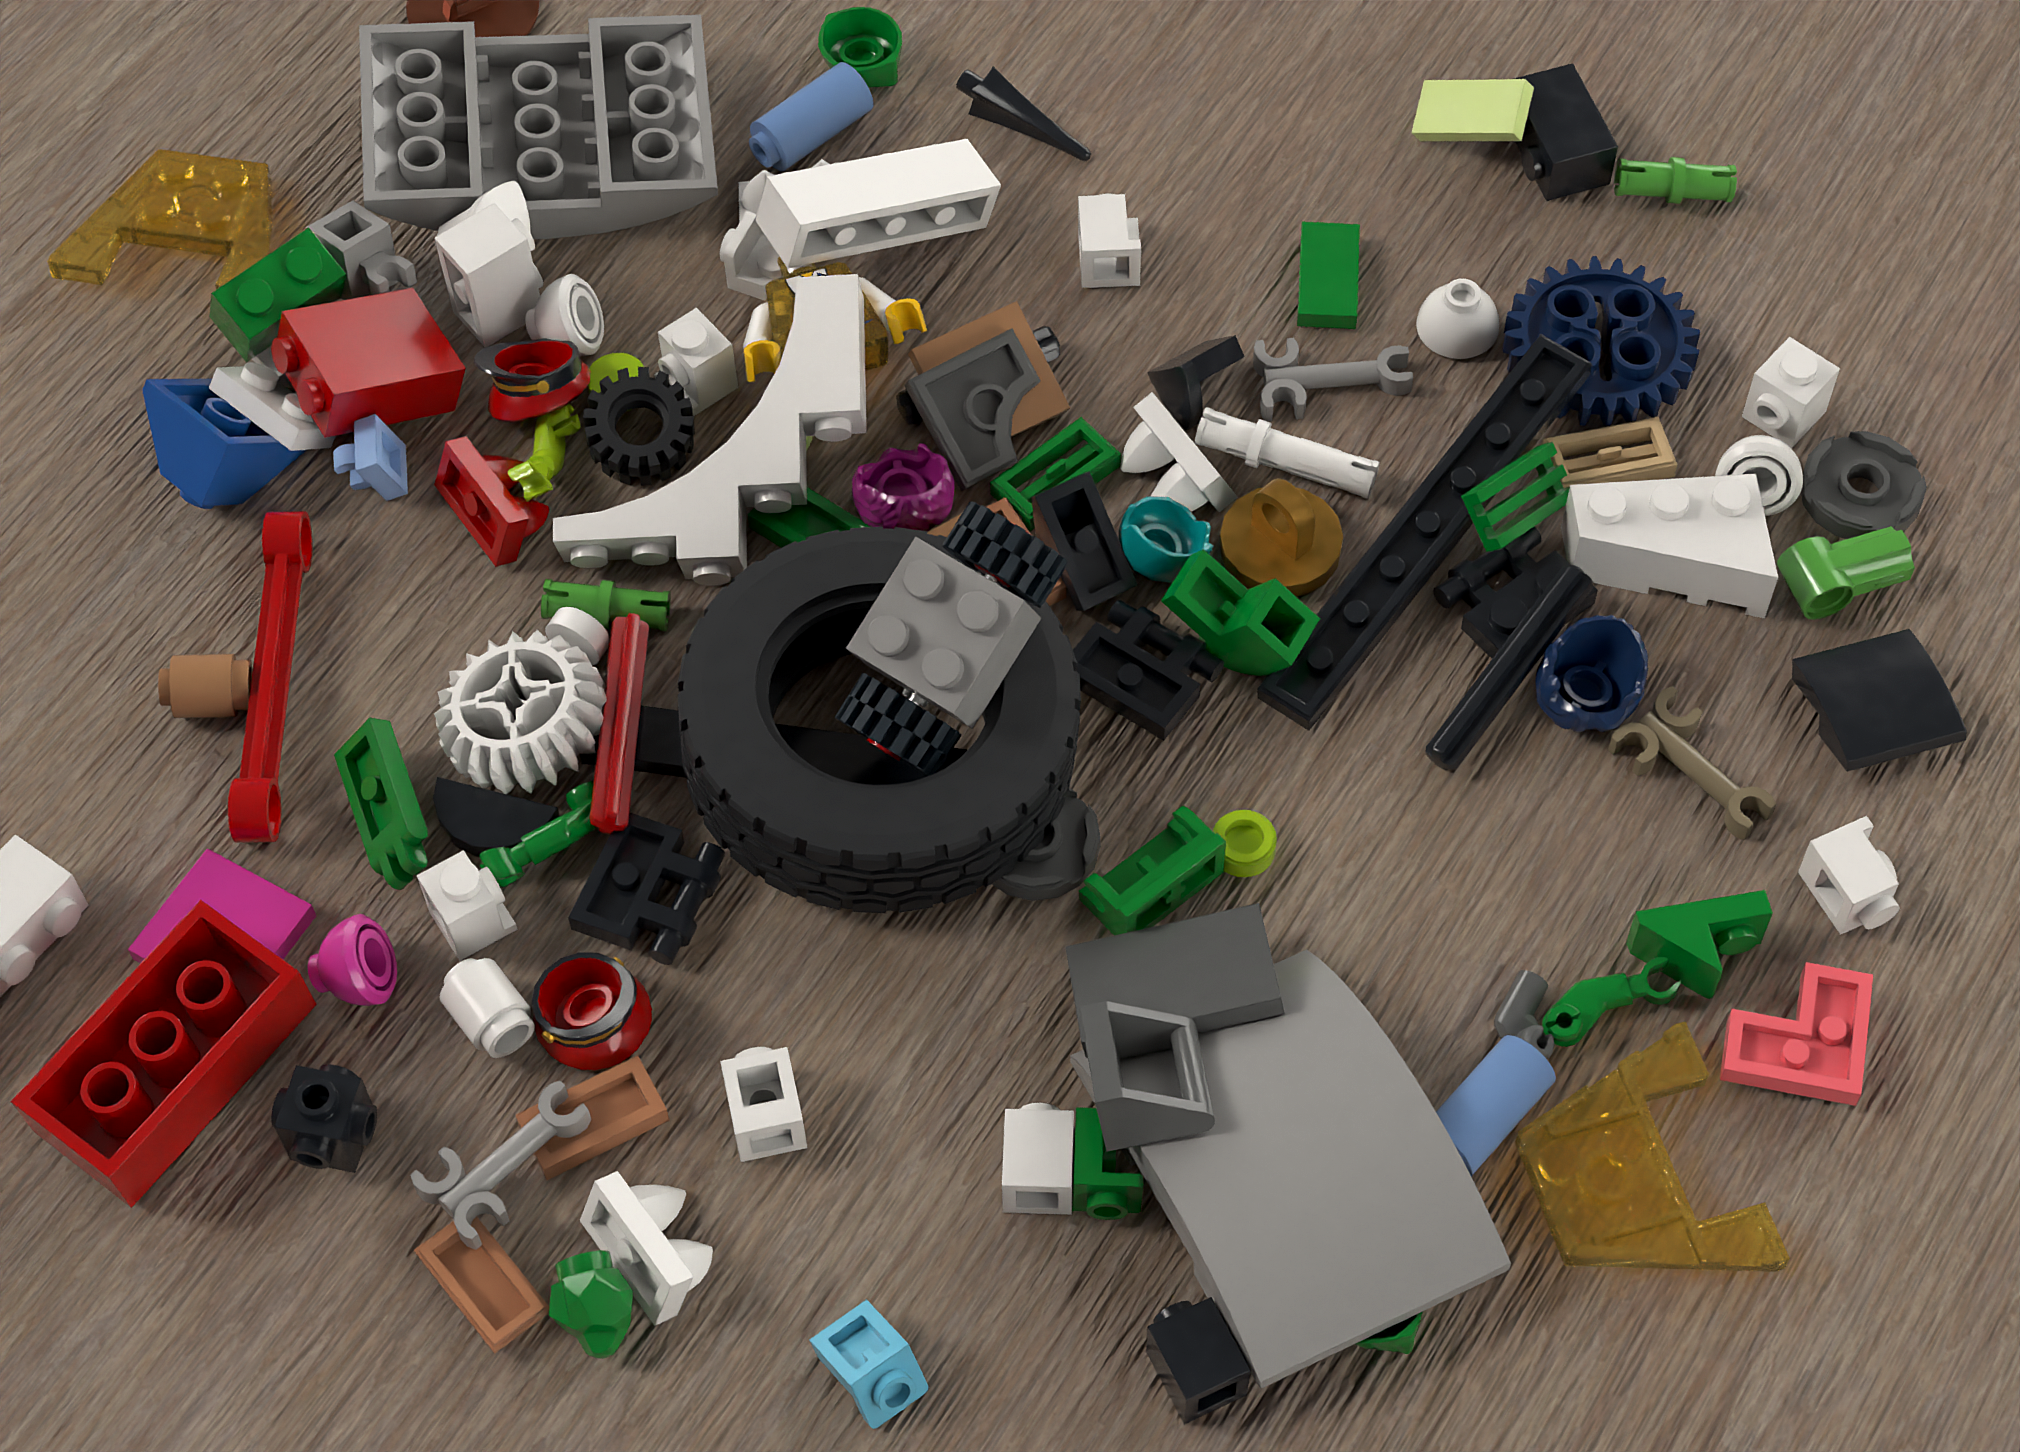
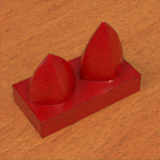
[434,436,550,567]

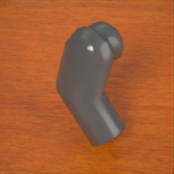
[1494,970,1555,1059]

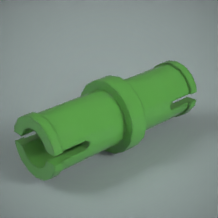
[1614,157,1737,204]
[541,579,671,631]

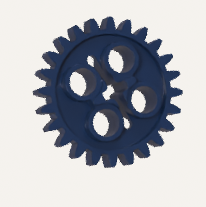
[1502,256,1700,427]

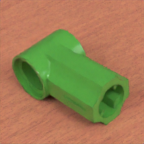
[1777,526,1915,620]

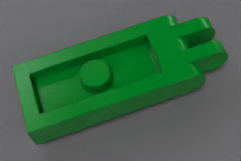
[334,717,428,890]

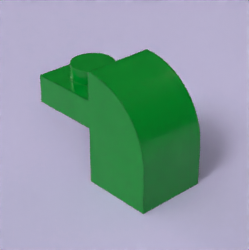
[1161,549,1320,676]

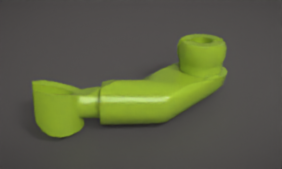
[508,404,581,502]

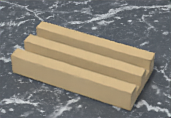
[1541,417,1677,488]

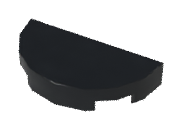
[433,777,560,857]

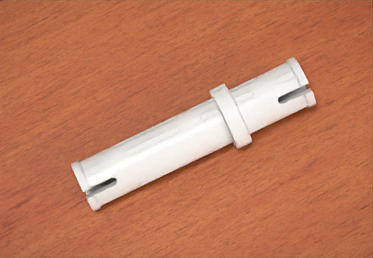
[1195,407,1380,499]

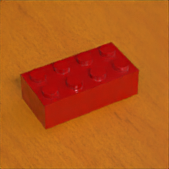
[10,900,317,1208]

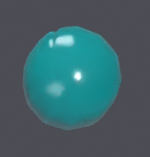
[1118,496,1214,583]

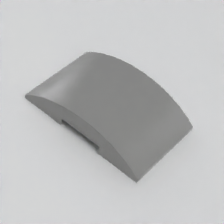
[359,15,718,239]
[1070,949,1511,1389]

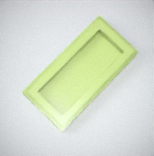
[1412,79,1534,141]

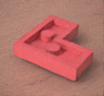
[1720,962,1873,1106]

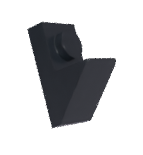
[1031,471,1138,611]

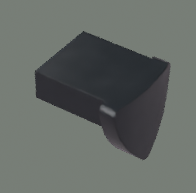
[1148,335,1245,430]

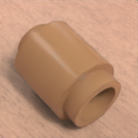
[158,654,253,718]

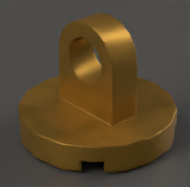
[1220,478,1343,597]

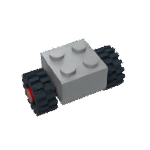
[835,501,1069,776]

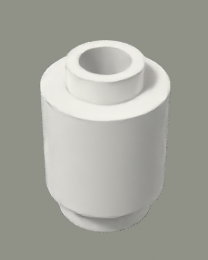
[440,958,535,1058]

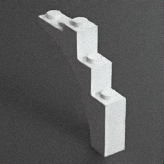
[553,274,866,586]

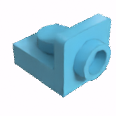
[809,1299,928,1429]

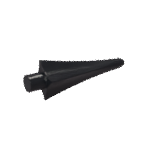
[956,66,1091,161]

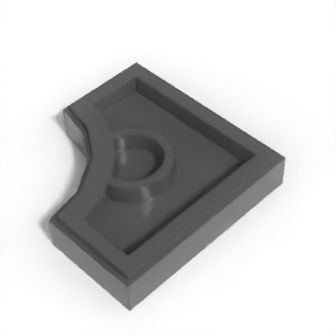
[904,328,1041,492]

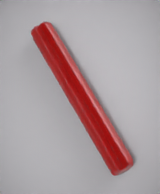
[590,613,649,834]

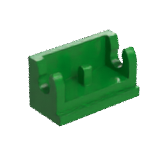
[1079,805,1226,935]

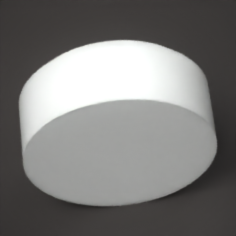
[545,607,610,665]

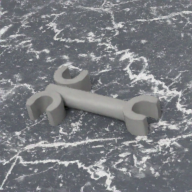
[1253,338,1413,421]
[410,1080,591,1250]

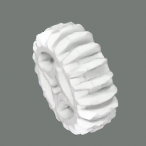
[434,630,607,794]

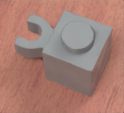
[306,200,417,300]

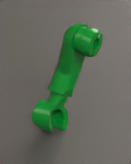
[479,781,598,888]
[1542,957,1681,1047]

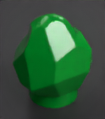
[549,1250,633,1359]

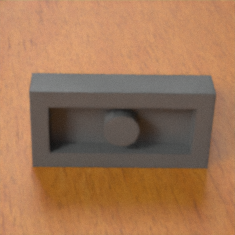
[1080,1001,1215,1151]

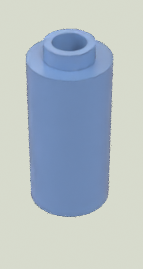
[749,62,873,171]
[1436,1035,1556,1176]

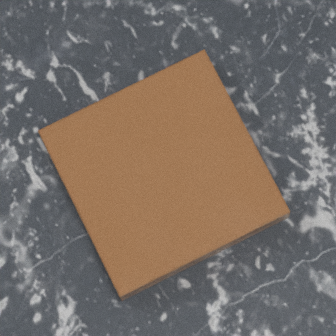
[908,301,1070,438]

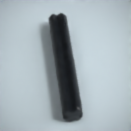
[1425,565,1593,771]

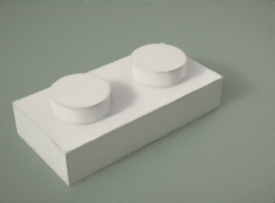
[209,362,336,451]

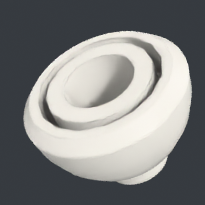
[525,274,604,356]
[1416,279,1499,359]
[1715,435,1803,516]

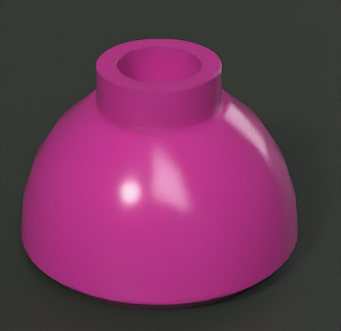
[308,914,397,1006]

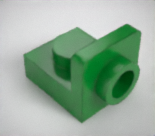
[1072,1107,1144,1220]

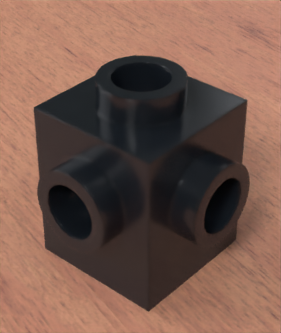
[271,1064,377,1173]

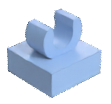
[333,414,408,501]

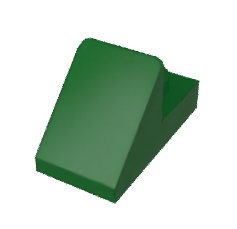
[1626,890,1773,999]

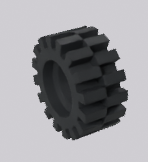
[583,366,695,486]

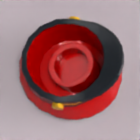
[474,338,591,422]
[531,952,652,1070]

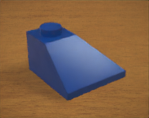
[142,378,306,509]

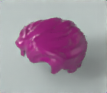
[852,443,954,532]

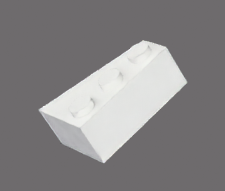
[1561,474,1778,618]

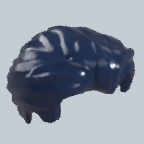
[1536,615,1648,732]

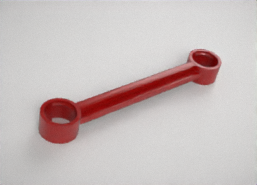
[228,511,313,843]

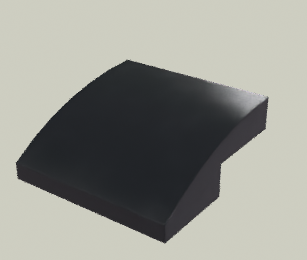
[1792,629,1967,772]

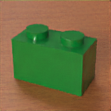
[209,227,346,363]

